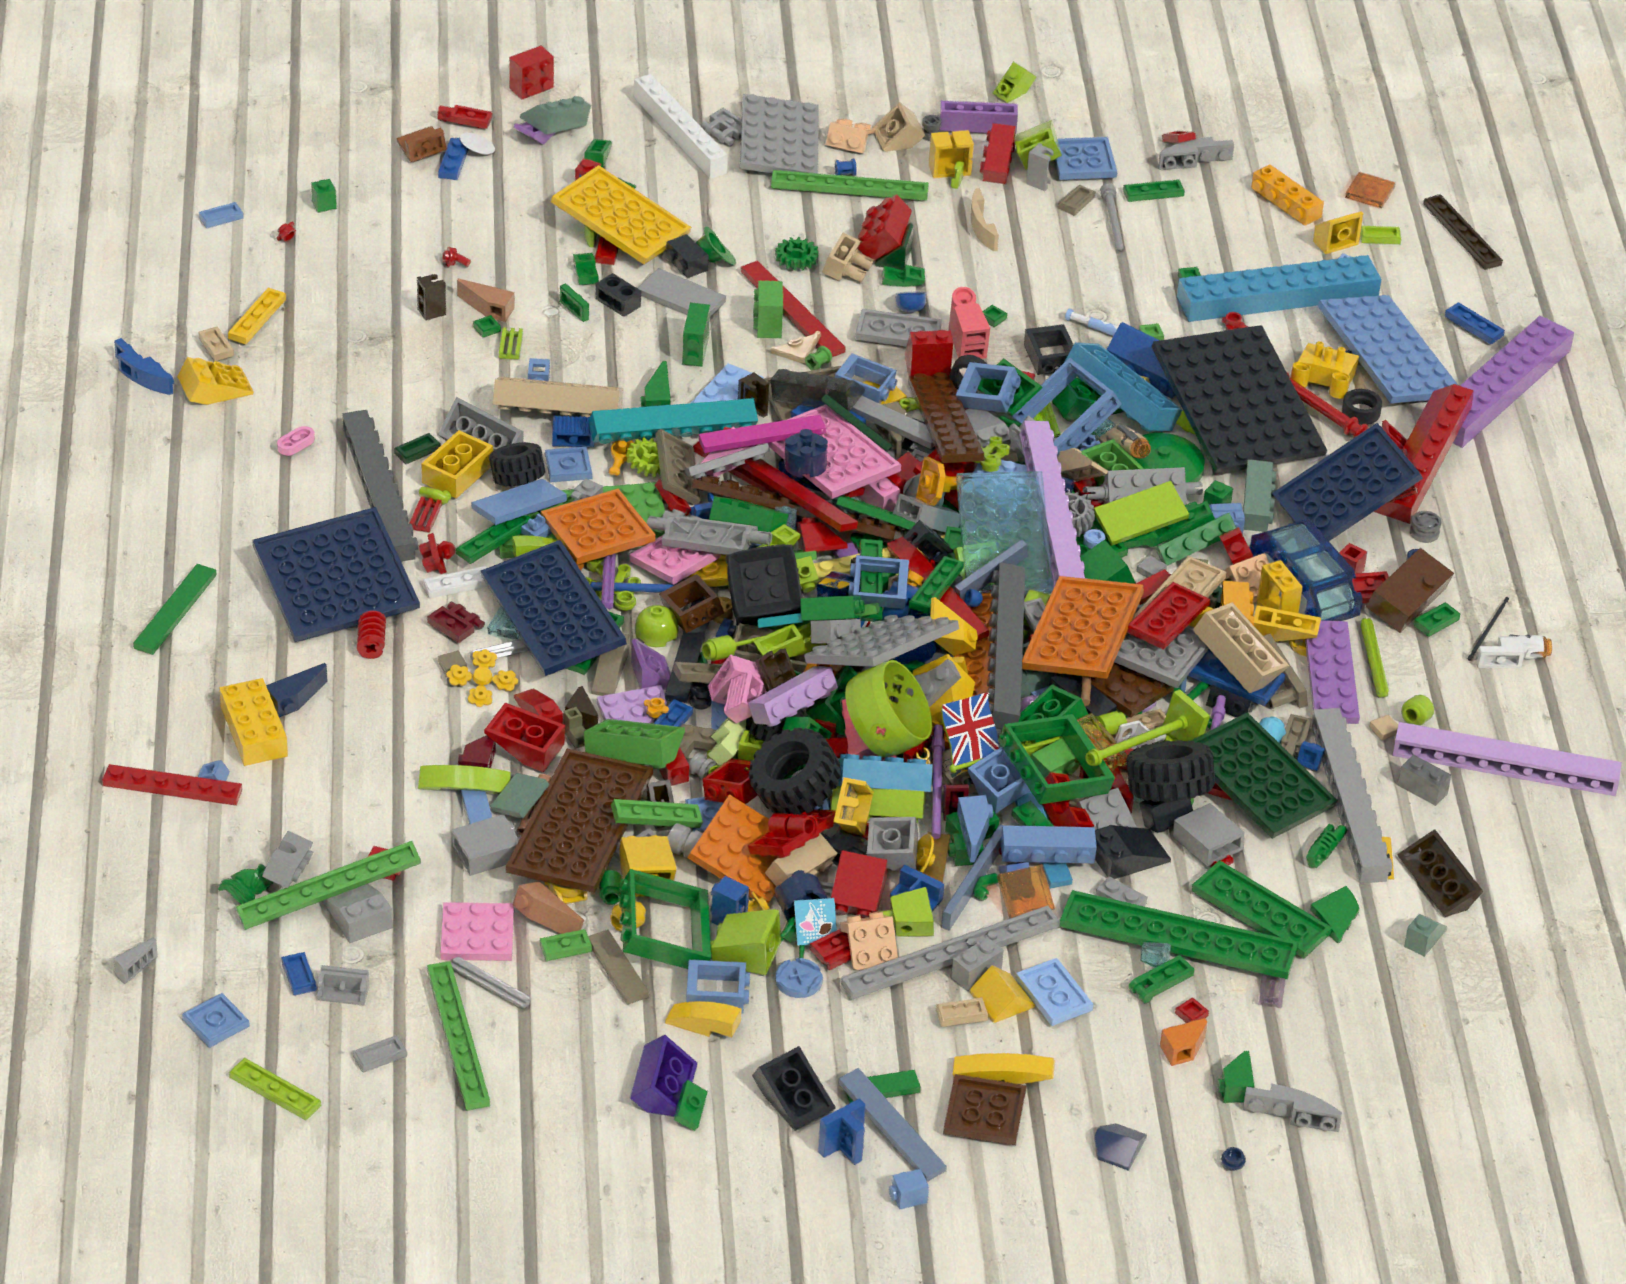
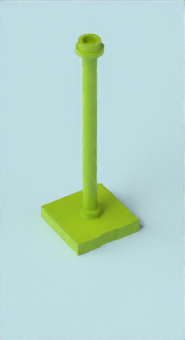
[1085,690,1210,766]

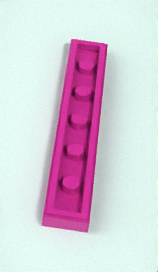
[699,415,826,453]

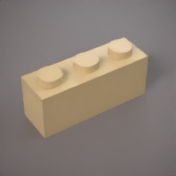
[765,833,837,887]

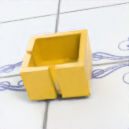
[929,130,974,178]

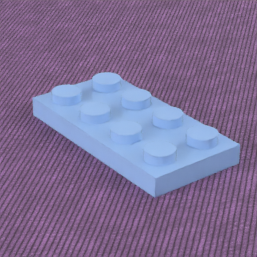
[691,363,764,403]

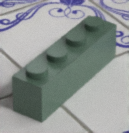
[1243,460,1276,532]

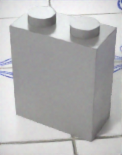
[1173,803,1245,867]
[452,814,521,876]

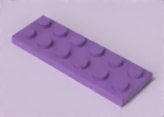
[1305,621,1360,724]

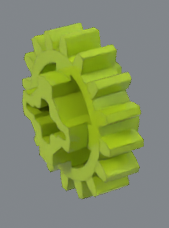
[626,437,661,477]

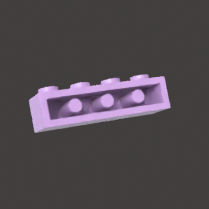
[748,666,838,727]

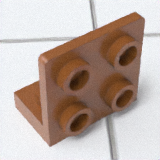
[397,126,447,162]

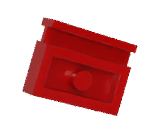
[1345,571,1389,604]
[810,929,851,971]

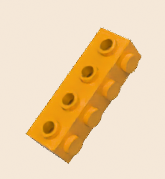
[1251,164,1324,226]

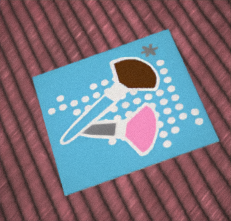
[794,898,837,945]

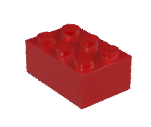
[858,194,912,261]

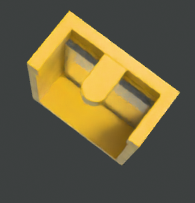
[834,777,874,836]

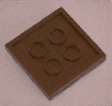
[1091,662,1174,718]
[943,1074,1027,1146]

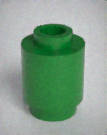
[599,870,622,905]

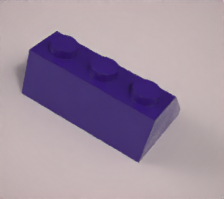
[630,1034,698,1117]

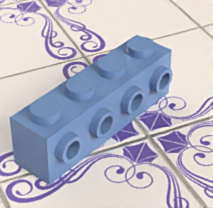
[1001,825,1097,864]

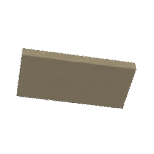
[655,429,701,505]

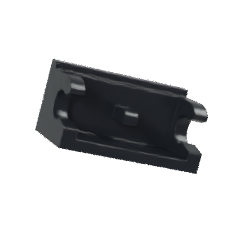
[903,520,954,563]

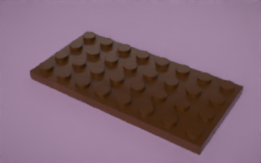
[506,748,653,893]

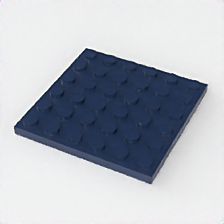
[252,507,420,642]

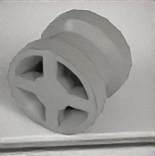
[689,753,716,780]

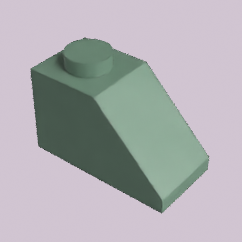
[1404,914,1447,957]

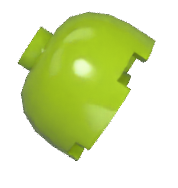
[635,605,679,648]

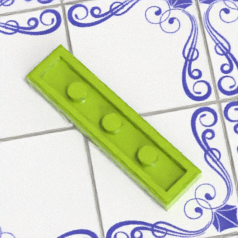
[229,1057,321,1121]

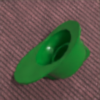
[696,226,736,265]

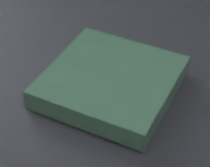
[490,773,549,818]

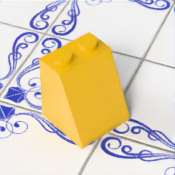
[912,654,975,735]
[619,835,677,897]

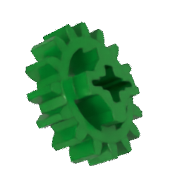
[775,237,819,271]

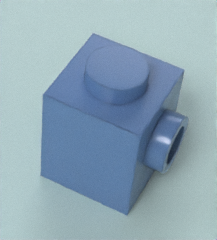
[889,1169,929,1210]

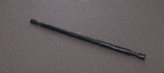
[1467,597,1509,661]

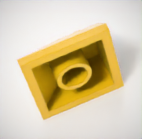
[1313,211,1363,254]
[930,597,978,656]

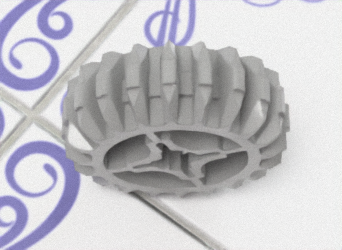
[1038,490,1095,537]

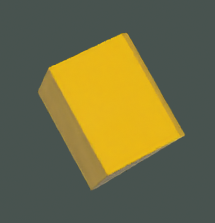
[970,965,1035,1023]

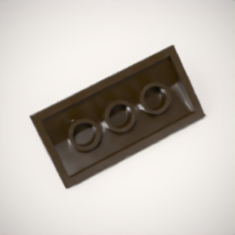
[1397,829,1483,917]

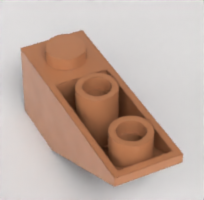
[457,278,515,322]

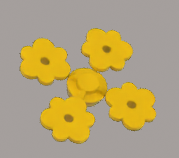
[446,649,518,707]

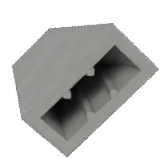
[893,493,962,532]

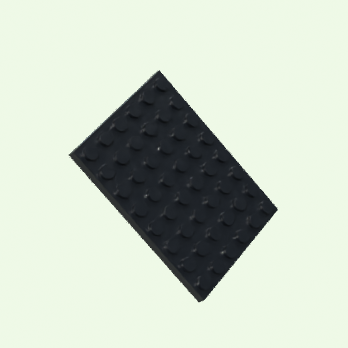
[1151,325,1328,474]

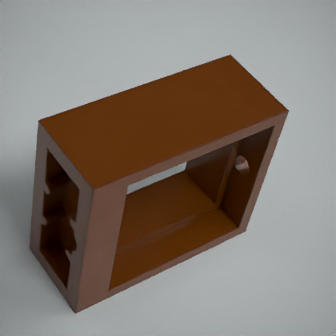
[659,574,724,633]

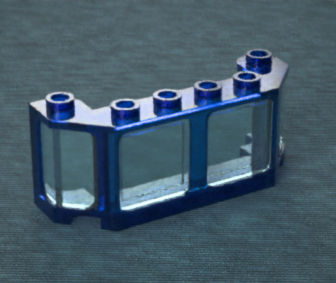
[1249,518,1363,621]

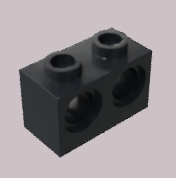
[595,273,641,317]

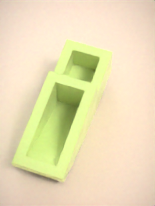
[708,717,746,766]

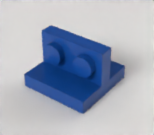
[818,1098,866,1165]

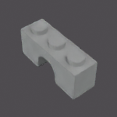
[262,831,314,888]

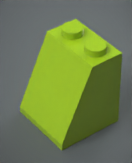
[711,909,781,976]

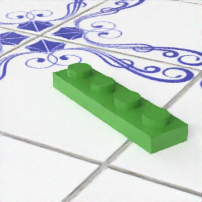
[611,799,703,828]

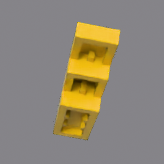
[953,1053,1055,1084]

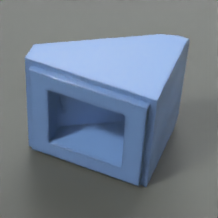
[198,760,230,781]

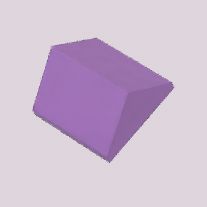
[631,638,671,690]

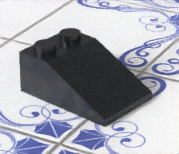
[1095,825,1171,879]
[752,1046,836,1131]

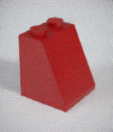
[905,330,953,377]
[831,850,887,919]

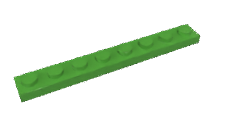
[771,170,929,200]
[236,841,421,930]
[427,961,490,1110]

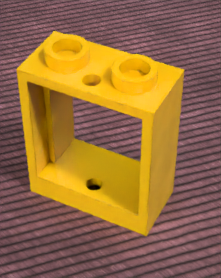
[1256,560,1302,613]

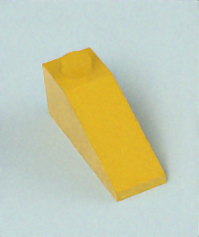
[1254,605,1321,641]

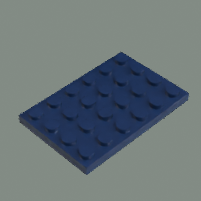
[1272,423,1423,550]

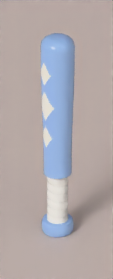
[1065,309,1119,336]

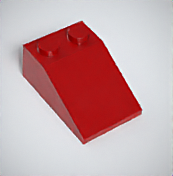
[484,703,565,772]

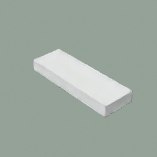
[423,566,488,599]

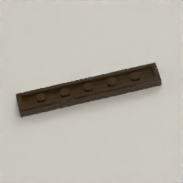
[1423,194,1503,270]

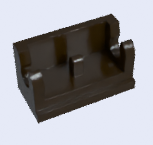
[417,274,446,320]
[738,372,769,418]
[755,648,796,692]

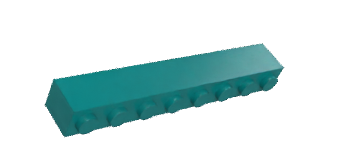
[588,398,758,444]

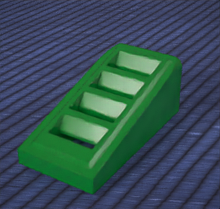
[584,139,612,168]

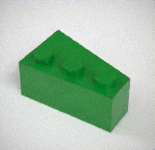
[709,496,789,532]

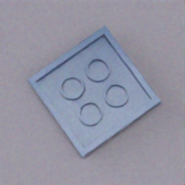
[1054,137,1117,180]

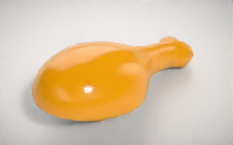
[608,440,634,476]

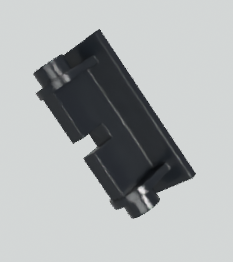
[1206,685,1254,718]

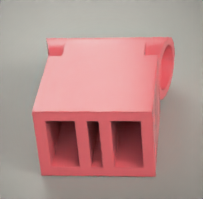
[948,287,990,359]

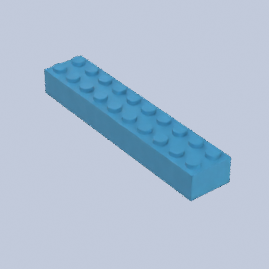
[1177,255,1381,322]

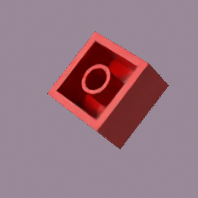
[509,45,554,100]

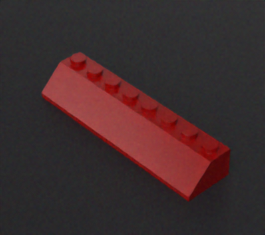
[1374,384,1474,524]

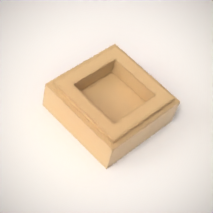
[1369,714,1398,740]

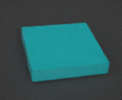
[758,613,803,628]

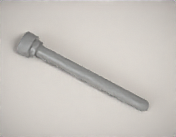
[1100,183,1123,251]

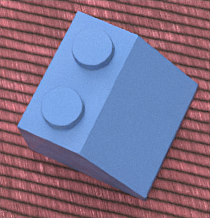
[968,747,1030,814]

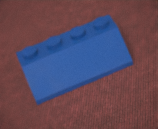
[1106,322,1176,399]

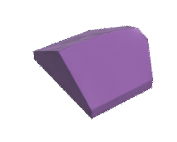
[514,122,556,145]

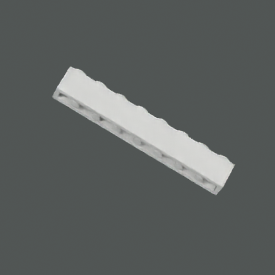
[634,74,727,179]

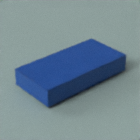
[281,952,317,996]

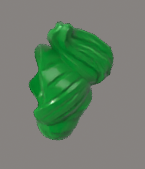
[218,864,274,905]

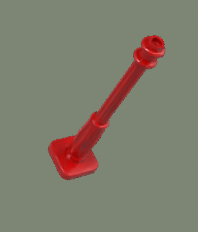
[1240,325,1369,438]

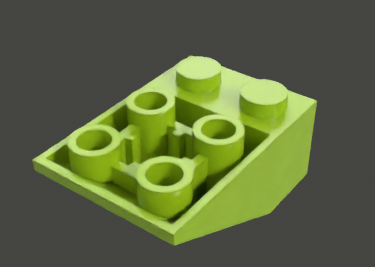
[1015,120,1062,170]

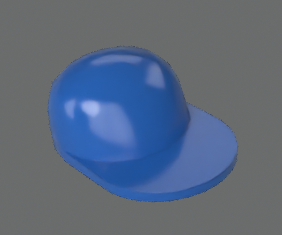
[895,291,926,313]

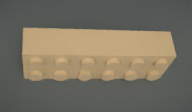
[493,377,623,417]

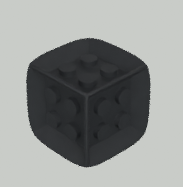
[725,544,802,626]

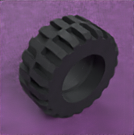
[749,728,841,815]
[1126,740,1215,802]

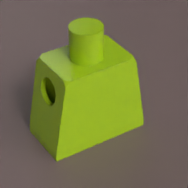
[878,887,934,936]

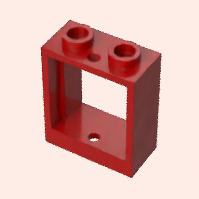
[703,758,758,804]

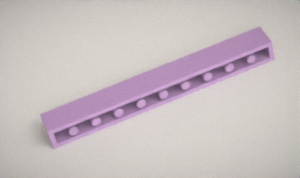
[1019,421,1087,587]
[1393,722,1622,796]

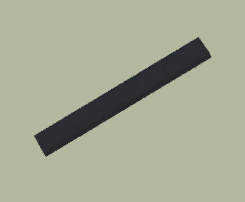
[665,587,718,703]

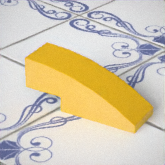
[665,1001,742,1038]

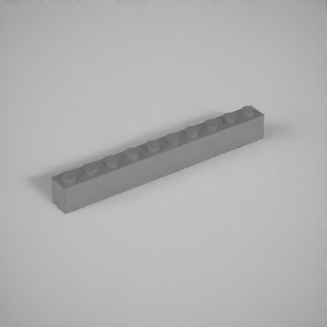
[1311,708,1392,883]

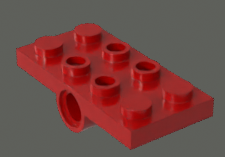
[748,809,836,858]

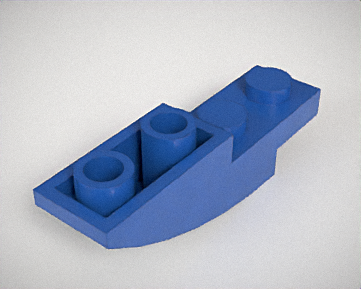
[114,338,174,395]

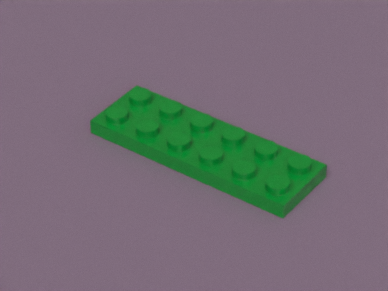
[1191,860,1332,959]

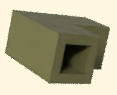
[563,707,585,749]

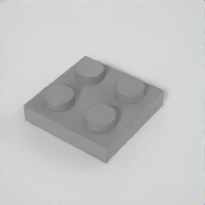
[1077,788,1137,830]

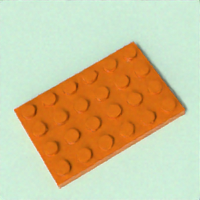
[1022,576,1144,679]

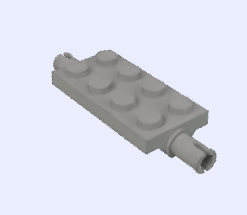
[1083,467,1203,505]
[647,515,772,555]

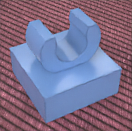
[521,514,552,537]

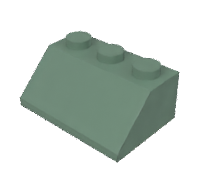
[519,96,591,134]

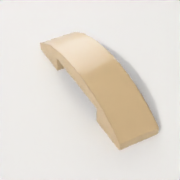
[971,188,999,251]

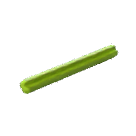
[1360,618,1389,698]

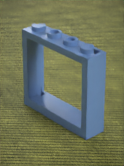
[1012,358,1122,456]

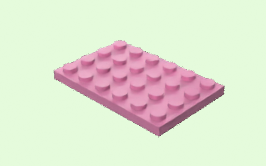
[768,405,901,499]

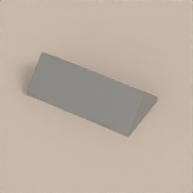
[438,397,524,451]

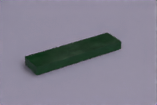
[821,394,893,451]

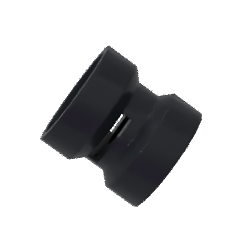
[690,682,712,710]

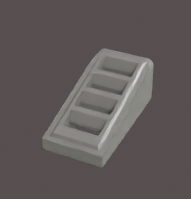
[114,937,158,984]

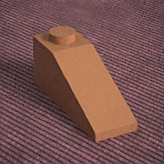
[512,881,584,934]

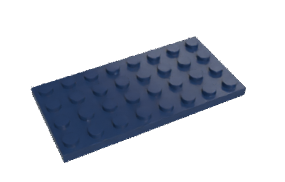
[480,540,627,676]

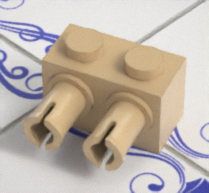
[822,232,874,283]

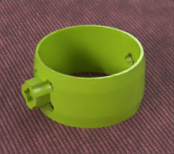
[845,660,932,758]

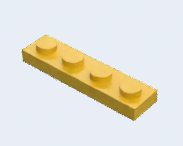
[228,287,286,344]

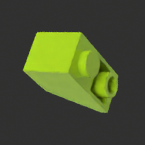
[993,61,1037,103]

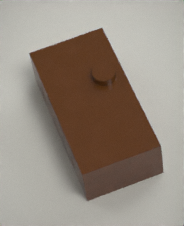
[1366,547,1454,633]

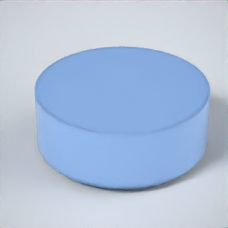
[1083,529,1105,549]

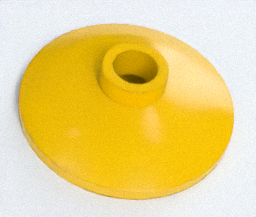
[916,834,935,873]

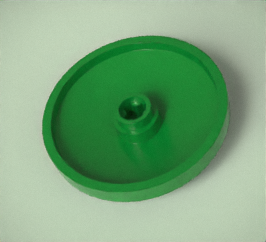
[1131,433,1205,482]

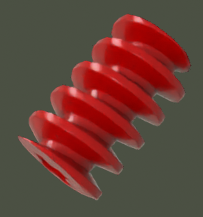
[357,611,386,659]

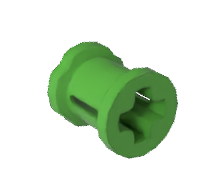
[805,346,832,370]

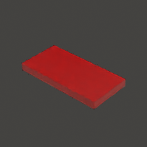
[1127,582,1210,650]

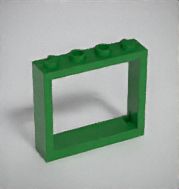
[998,714,1115,805]
[619,869,711,969]

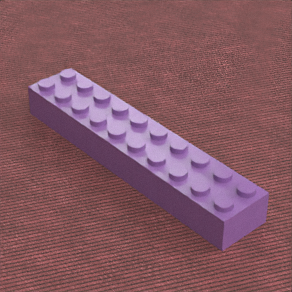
[1453,316,1574,448]

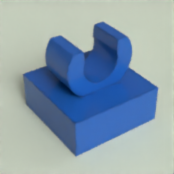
[1297,741,1325,771]

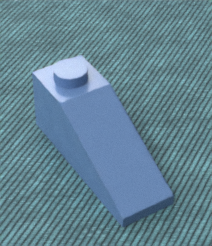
[957,795,993,862]

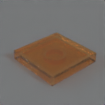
[1345,172,1395,208]
[997,865,1055,919]

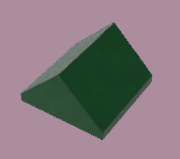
[874,223,913,270]

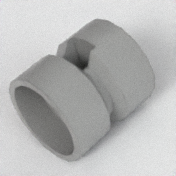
[668,823,703,859]

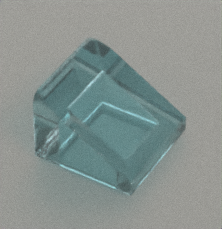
[1140,942,1171,968]

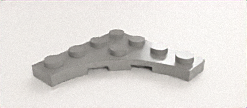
[860,659,961,707]

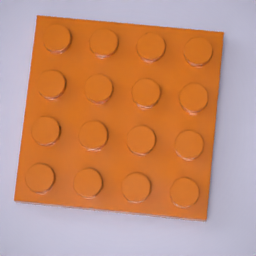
[541,489,655,565]
[687,795,778,904]

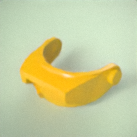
[544,882,588,904]

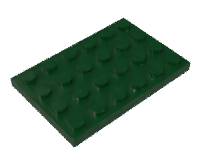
[1190,712,1338,839]

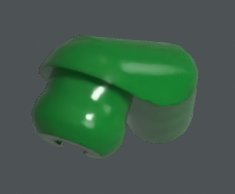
[973,873,999,901]

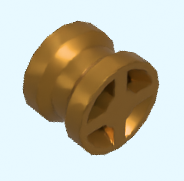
[713,597,733,624]

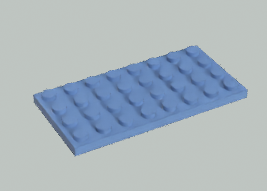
[1318,295,1458,403]

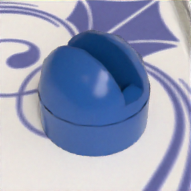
[964,589,983,607]

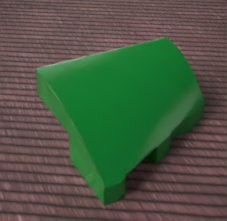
[1310,886,1360,943]

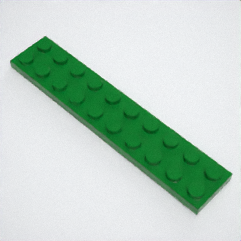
[1059,890,1299,980]

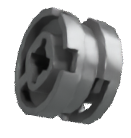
[1410,511,1441,543]

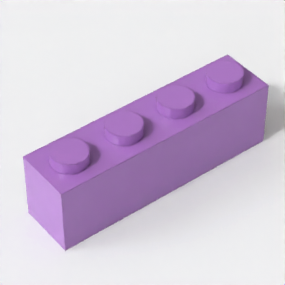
[940,100,1018,134]

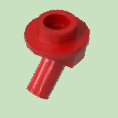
[442,247,471,267]

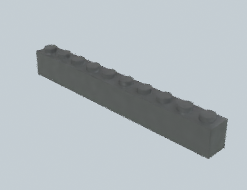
[342,409,418,562]
[987,562,1025,729]

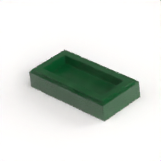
[394,433,441,465]

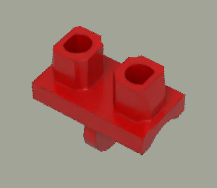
[419,533,456,574]

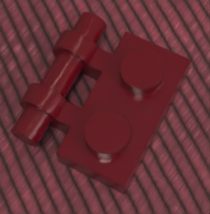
[427,601,485,643]

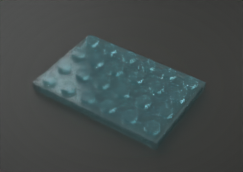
[956,471,1054,596]

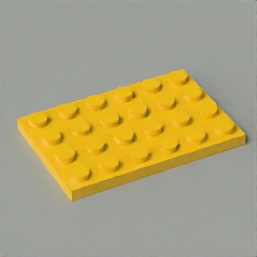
[551,165,692,265]

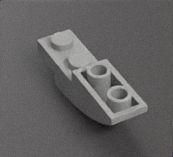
[1158,137,1234,170]
[1243,1084,1342,1132]

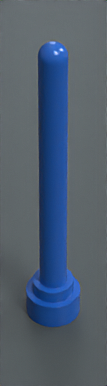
[590,582,675,593]

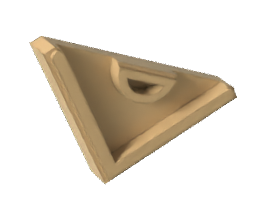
[771,331,821,364]

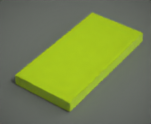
[1094,481,1189,546]

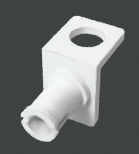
[1114,721,1166,748]

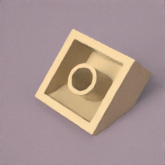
[872,102,925,152]

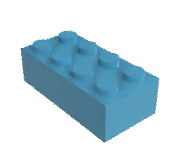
[837,754,933,792]

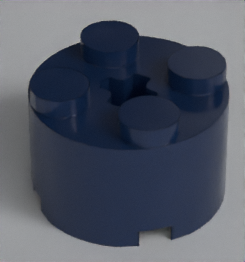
[785,429,828,477]
[774,870,828,921]

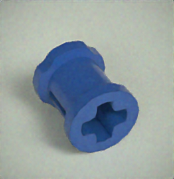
[834,158,857,176]

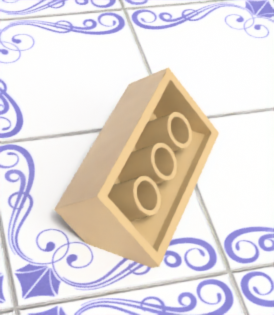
[1193,603,1289,693]

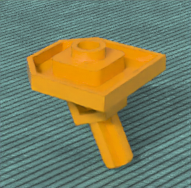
[916,457,962,506]

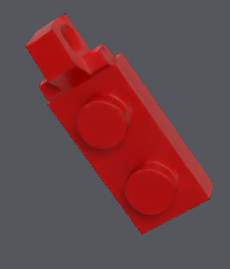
[437,105,492,129]

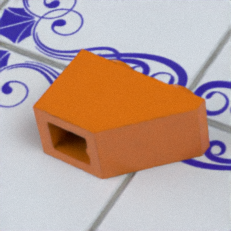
[1160,1018,1208,1066]

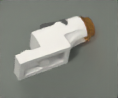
[1477,634,1552,668]

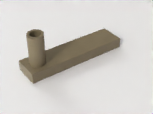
[1263,634,1308,709]

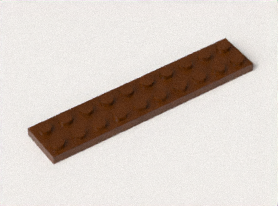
[908,372,984,463]
[692,475,905,540]

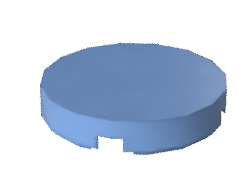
[775,958,823,998]

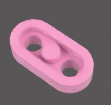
[277,426,315,456]

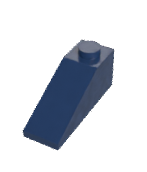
[266,663,328,718]

